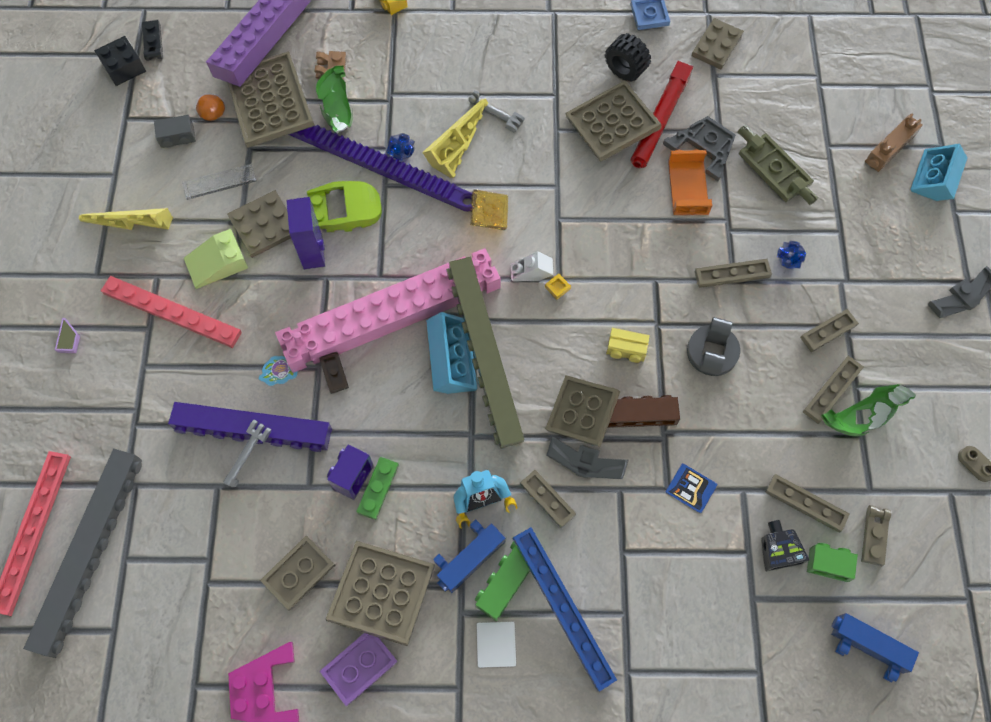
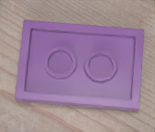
[320,633,398,706]

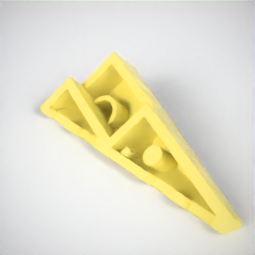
[422,98,488,178]
[78,208,173,230]

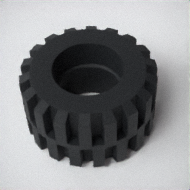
[604,33,651,82]

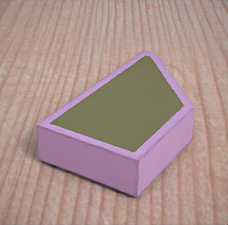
[55,318,80,353]

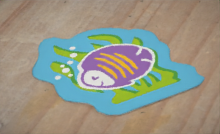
[259,356,298,386]

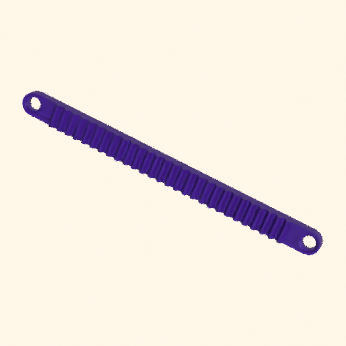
[288,125,476,212]

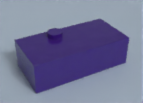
[286,197,326,269]

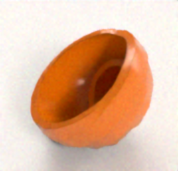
[196,94,225,121]

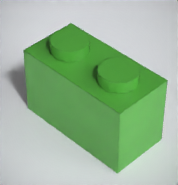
[807,543,858,582]

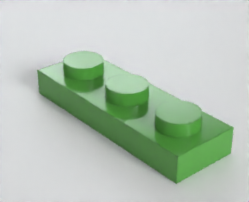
[356,457,399,520]

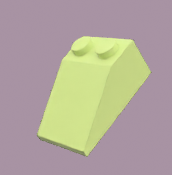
[184,229,248,289]

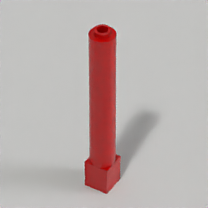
[630,61,694,168]

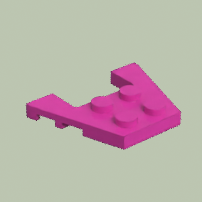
[228,642,299,722]

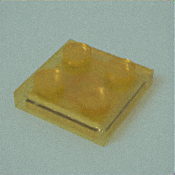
[470,189,508,230]

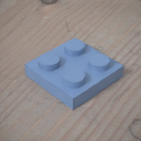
[630,0,670,30]

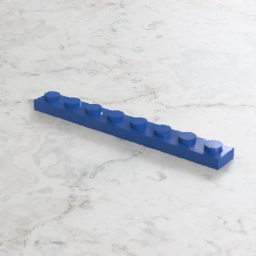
[512,527,617,692]

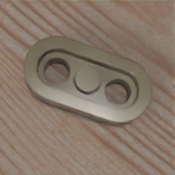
[958,446,991,482]

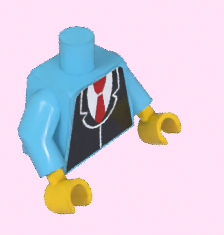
[453,470,518,529]

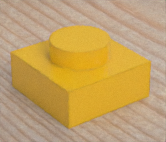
[545,274,571,300]

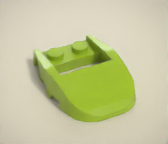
[307,181,382,232]

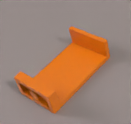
[668,149,713,215]

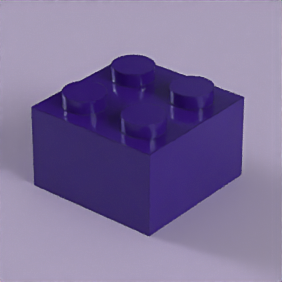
[327,444,374,500]

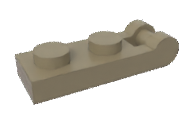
[861,505,891,567]

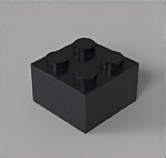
[94,36,146,86]

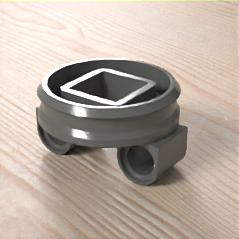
[687,317,740,376]

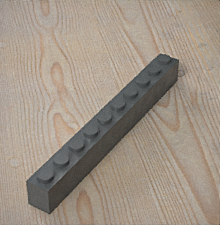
[23,448,142,658]

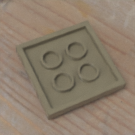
[227,190,291,258]
[545,375,620,447]

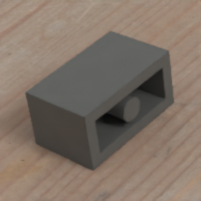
[154,114,196,148]

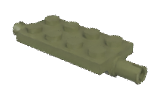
[737,124,819,205]

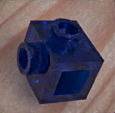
[386,133,415,160]
[777,241,806,269]

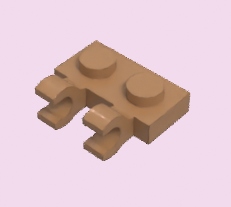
[315,51,346,80]

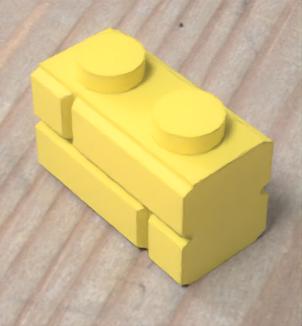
[606,328,650,363]

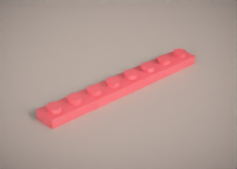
[101,276,242,348]
[0,451,71,616]

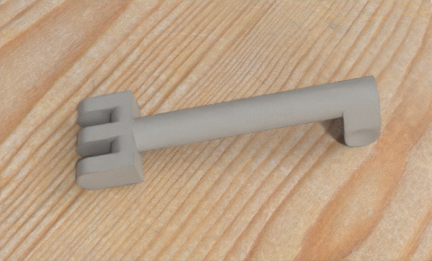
[468,90,525,132]
[223,420,271,487]

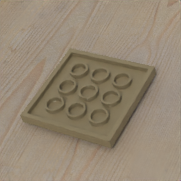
[566,80,661,162]
[326,541,435,646]

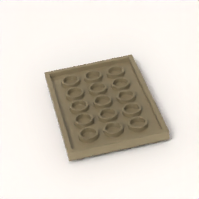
[228,51,315,148]

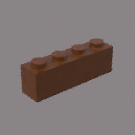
[607,395,680,428]

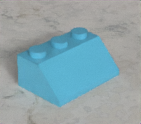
[910,144,968,201]

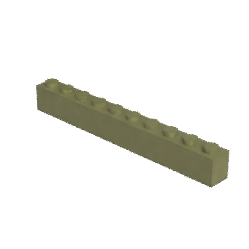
[446,256,525,449]

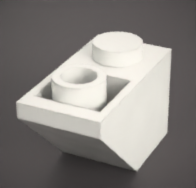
[511,251,553,281]

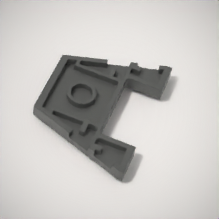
[663,116,736,182]

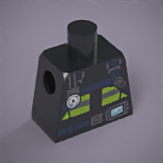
[761,520,809,572]

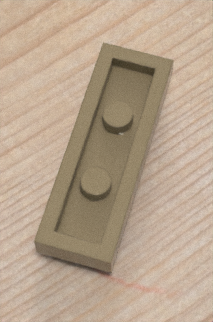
[800,309,859,353]
[520,470,576,528]

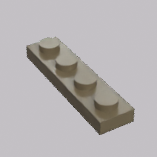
[694,258,772,288]
[803,355,864,424]
[765,474,850,533]

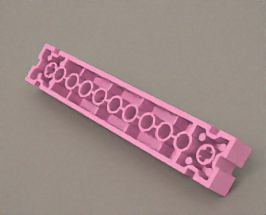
[275,248,501,373]

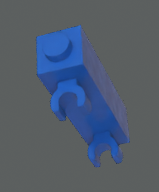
[433,519,506,593]
[831,613,919,683]

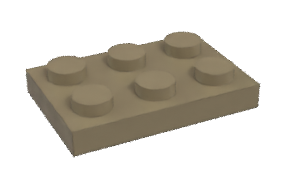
[691,18,744,69]
[260,535,335,611]

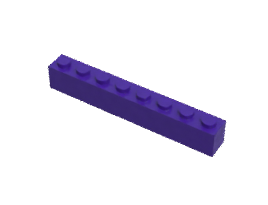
[168,402,332,452]

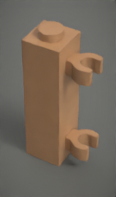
[865,113,923,172]

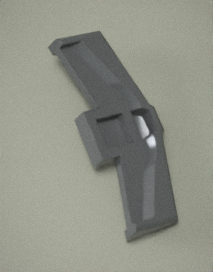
[928,266,991,318]
[546,436,629,479]

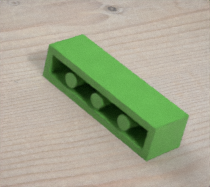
[475,541,530,622]

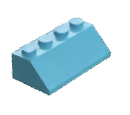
[426,312,477,394]

